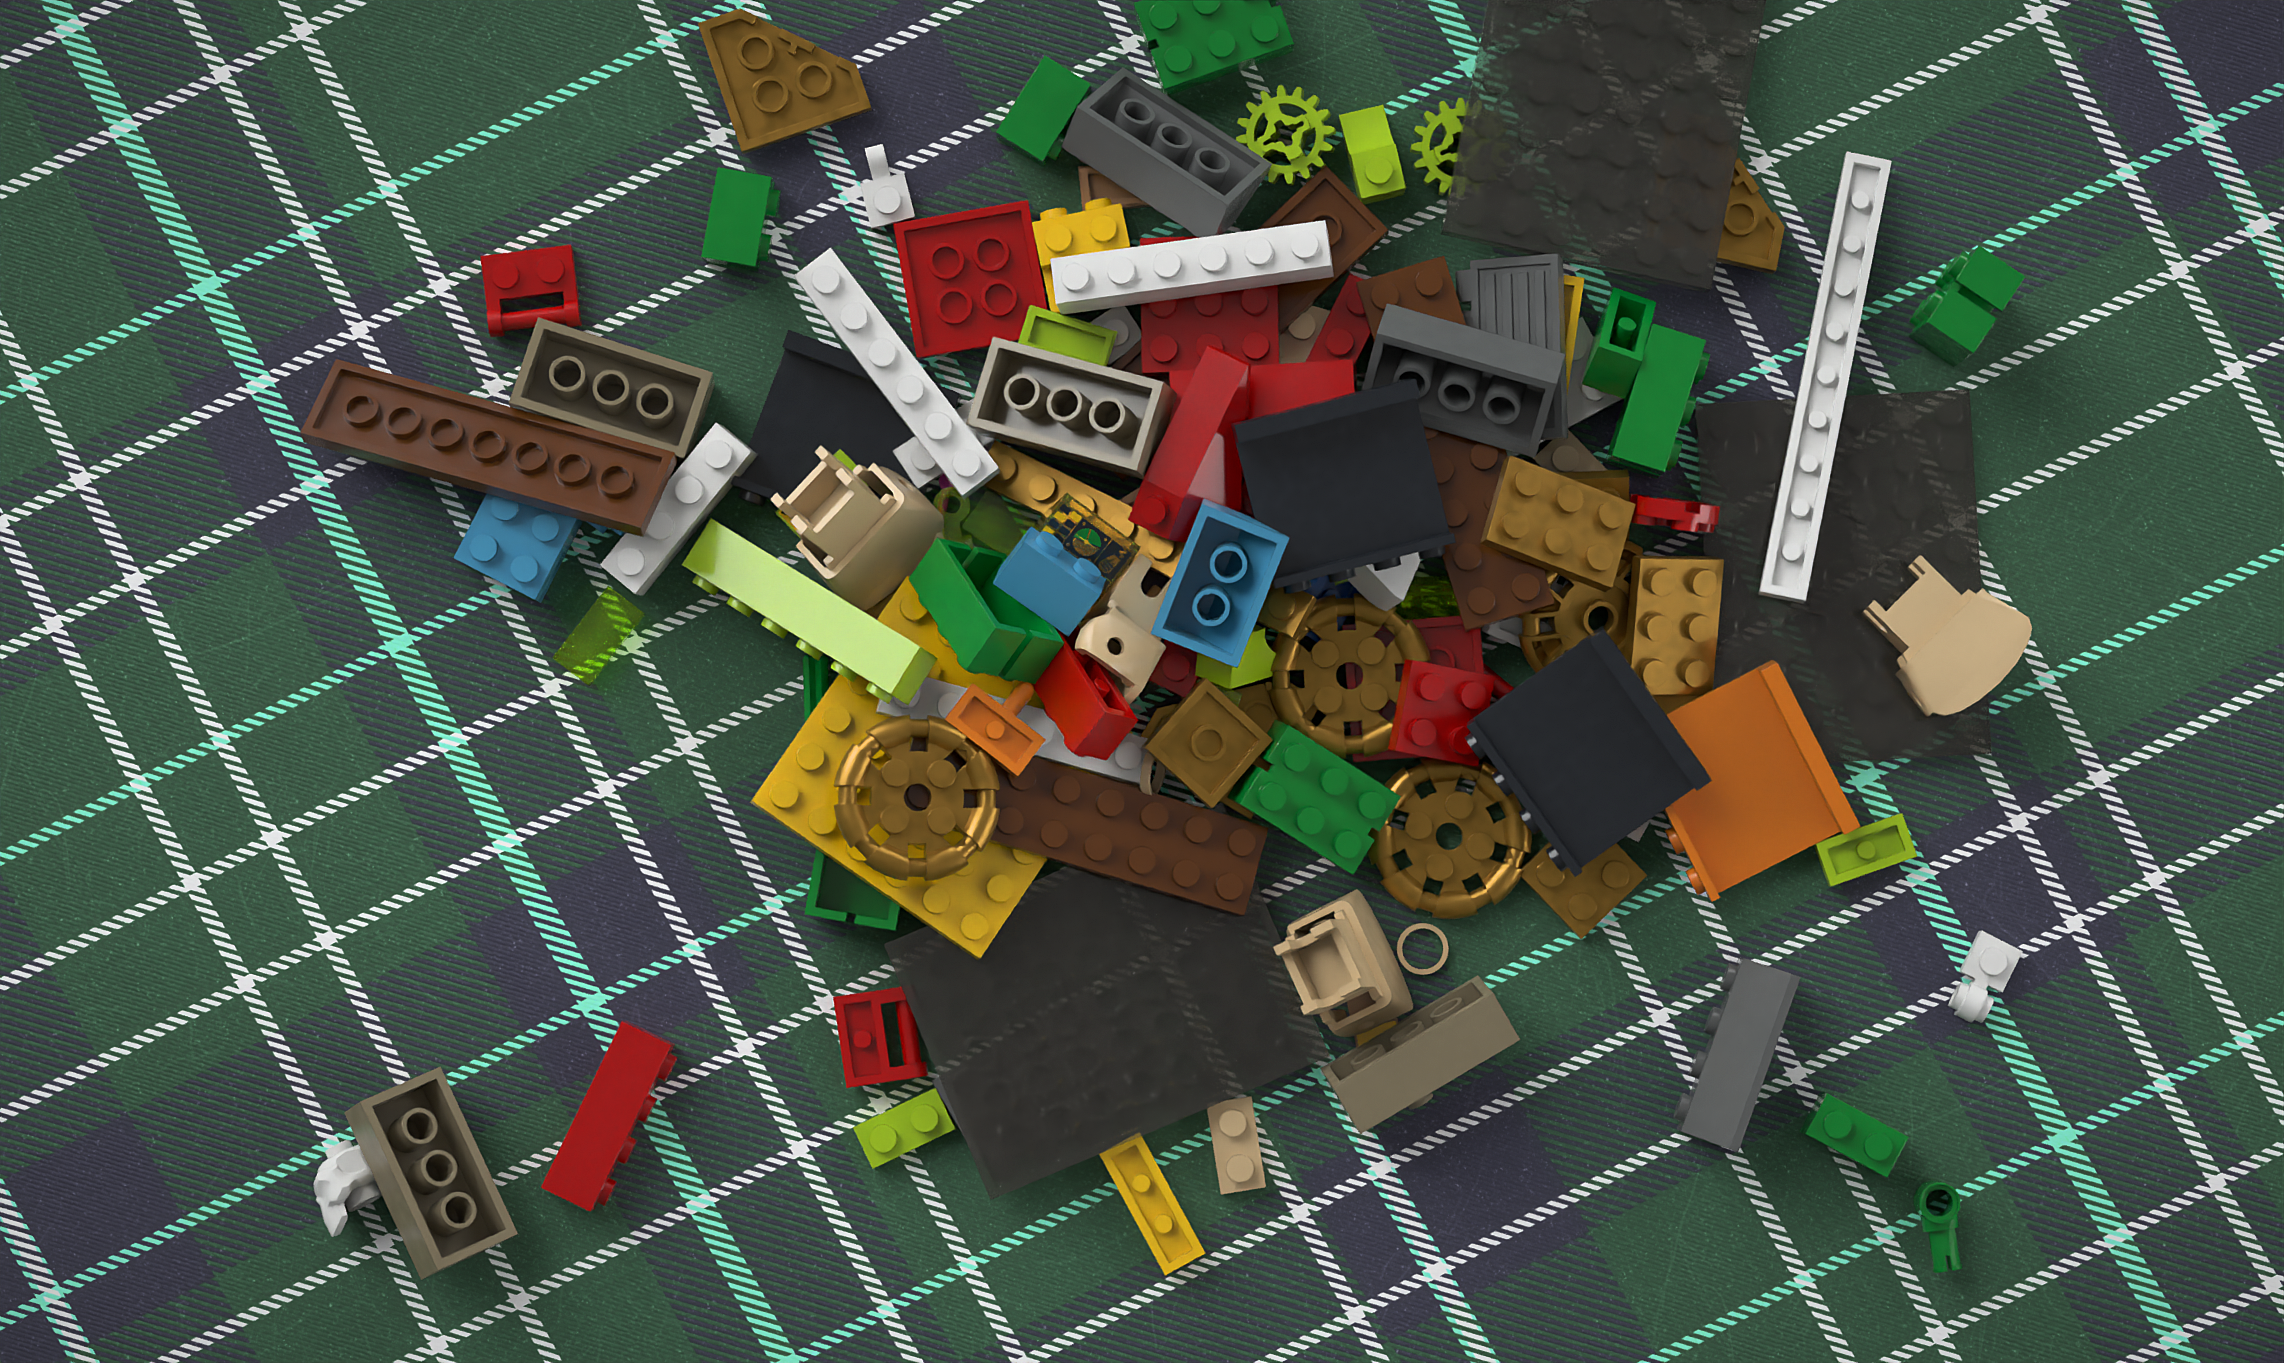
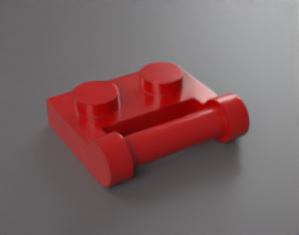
[480,245,582,338]
[833,985,929,1088]

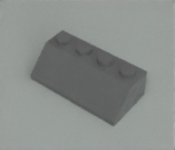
[1061,67,1272,238]
[1362,303,1565,458]
[1673,957,1801,1152]

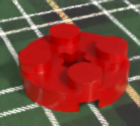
[1629,494,1720,533]

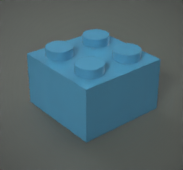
[454,494,583,603]

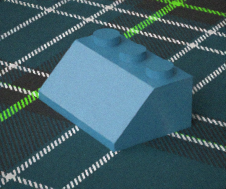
[1150,498,1289,668]

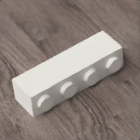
[600,423,758,596]

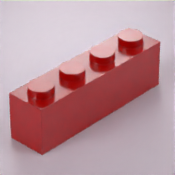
[1169,359,1358,420]
[1031,625,1138,760]
[541,1020,678,1212]

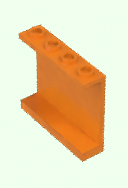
[1661,660,1861,902]

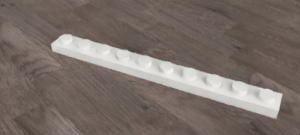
[1759,152,1892,604]

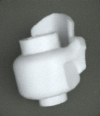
[314,1140,382,1237]

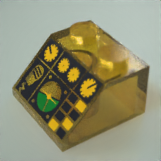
[1033,493,1141,610]

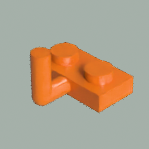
[944,682,1046,778]

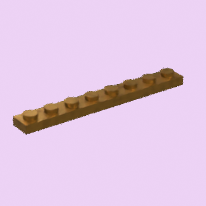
[983,440,1317,641]

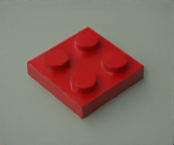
[1388,659,1495,767]

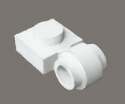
[1948,931,2023,1023]

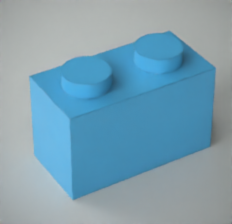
[993,526,1106,637]

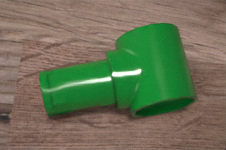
[1913,1180,1963,1273]

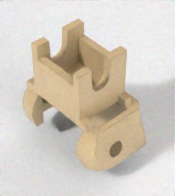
[771,446,944,611]
[1075,553,1172,705]
[1861,555,2032,717]
[1273,889,1413,1037]

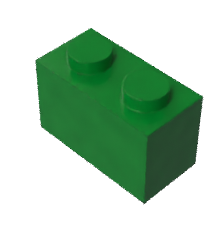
[996,55,1092,167]
[701,167,781,272]
[1582,287,1656,399]
[1799,1091,1909,1178]

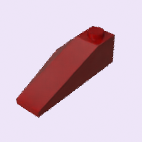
[1128,345,1251,543]

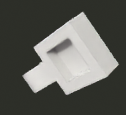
[860,144,916,229]

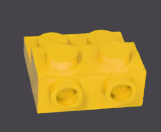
[1032,198,1131,315]

